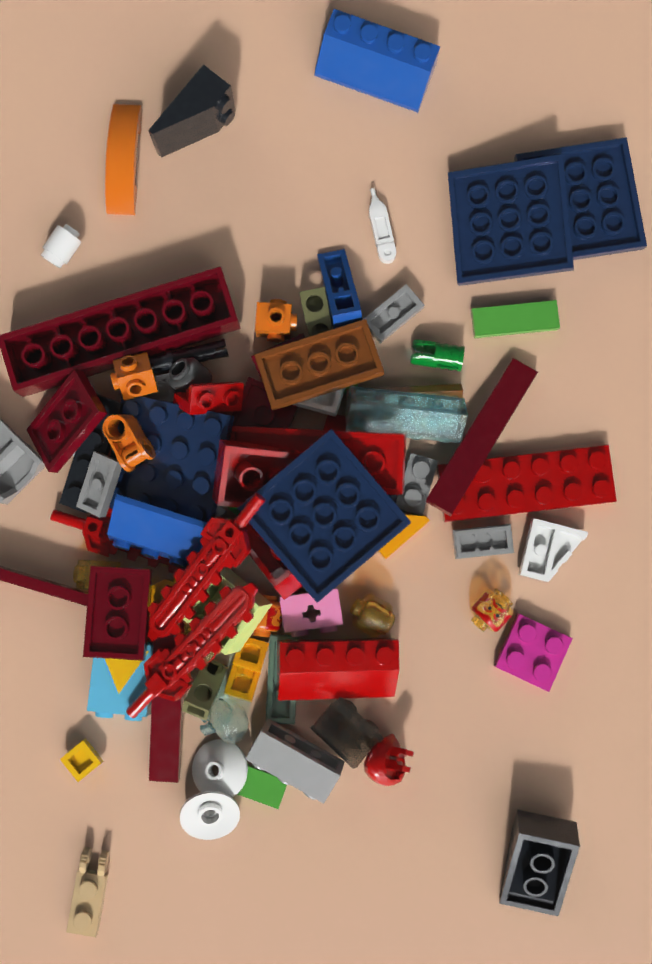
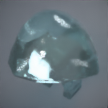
[200,695,249,744]

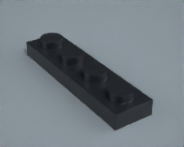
[59,394,123,513]

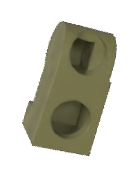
[299,287,332,337]
[182,658,228,721]

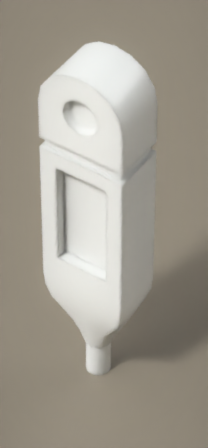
[369,188,396,264]

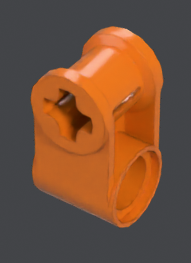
[103,414,156,473]

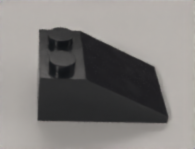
[148,64,236,157]
[499,810,580,916]

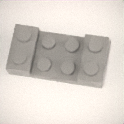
[0,418,46,505]

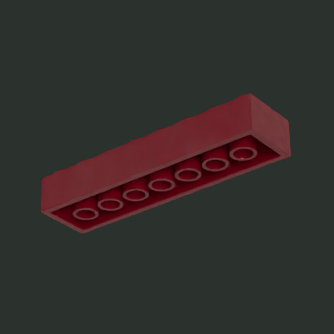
[0,266,241,397]

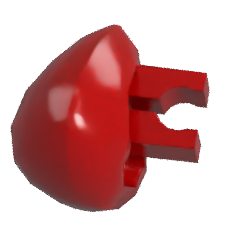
[363,734,414,786]

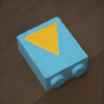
[87,642,154,721]

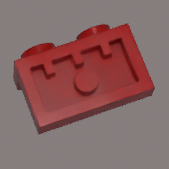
[173,381,244,415]

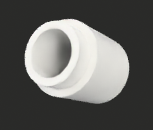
[41,224,82,268]

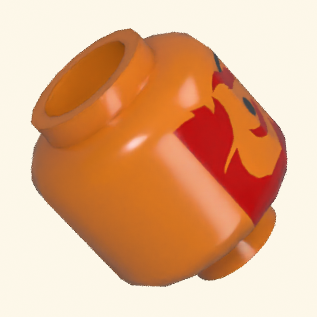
[253,595,282,637]

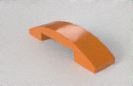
[105,104,142,215]

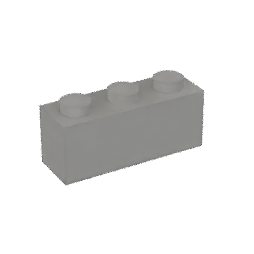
[245,718,345,804]

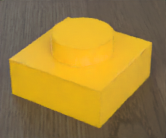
[60,738,104,782]

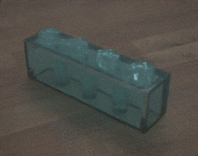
[345,386,468,443]

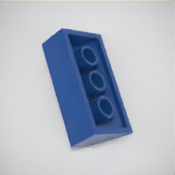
[314,9,440,113]
[107,494,207,568]

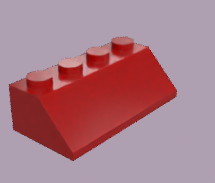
[277,638,400,700]

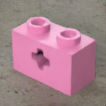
[279,588,343,637]

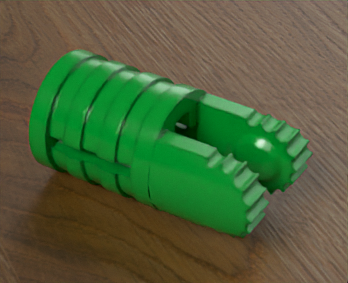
[410,339,465,372]

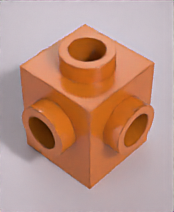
[255,299,298,343]
[110,352,158,401]

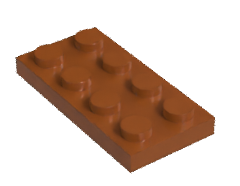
[254,319,384,411]

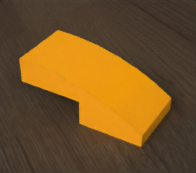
[224,637,269,703]

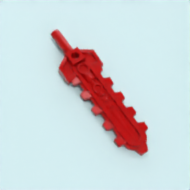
[147,493,266,641]
[50,508,189,574]
[126,582,258,718]

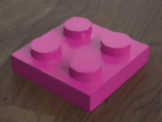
[494,613,573,692]

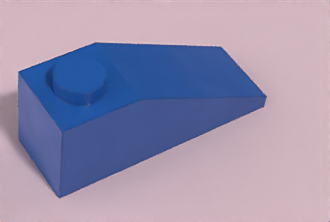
[317,249,362,329]

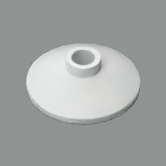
[192,739,248,797]
[180,791,240,840]

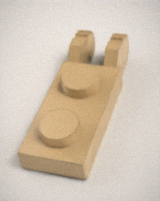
[66,847,110,937]

